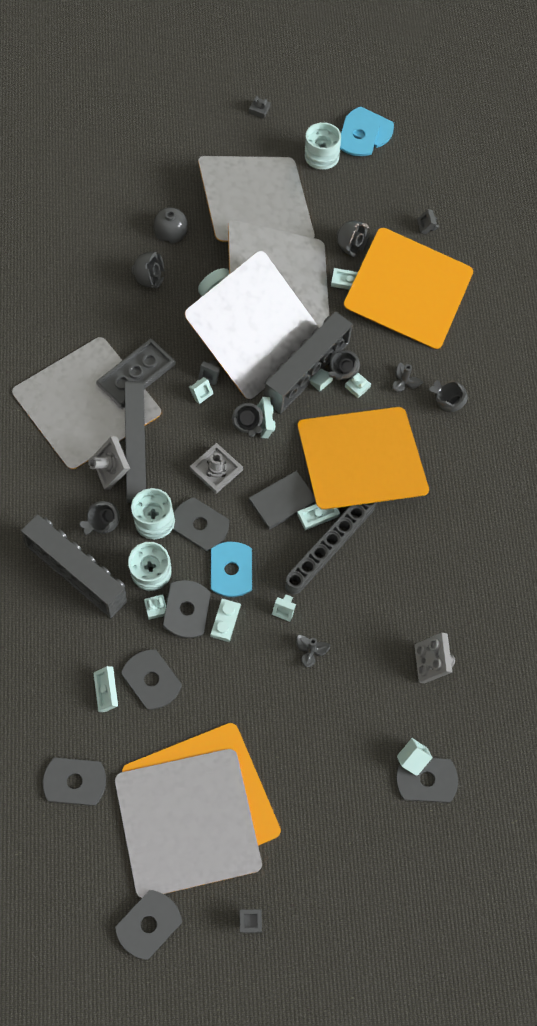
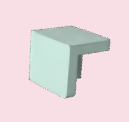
[397,738,432,776]

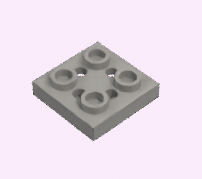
[88,436,130,489]
[190,443,243,494]
[414,633,455,683]

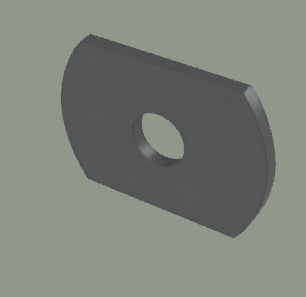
[172,498,229,551]
[163,580,211,638]
[121,649,182,710]
[43,757,106,806]
[396,758,458,803]
[115,890,182,960]

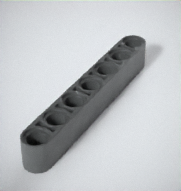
[125,381,146,503]
[285,502,377,595]

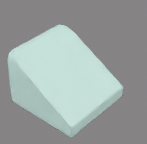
[309,369,333,392]

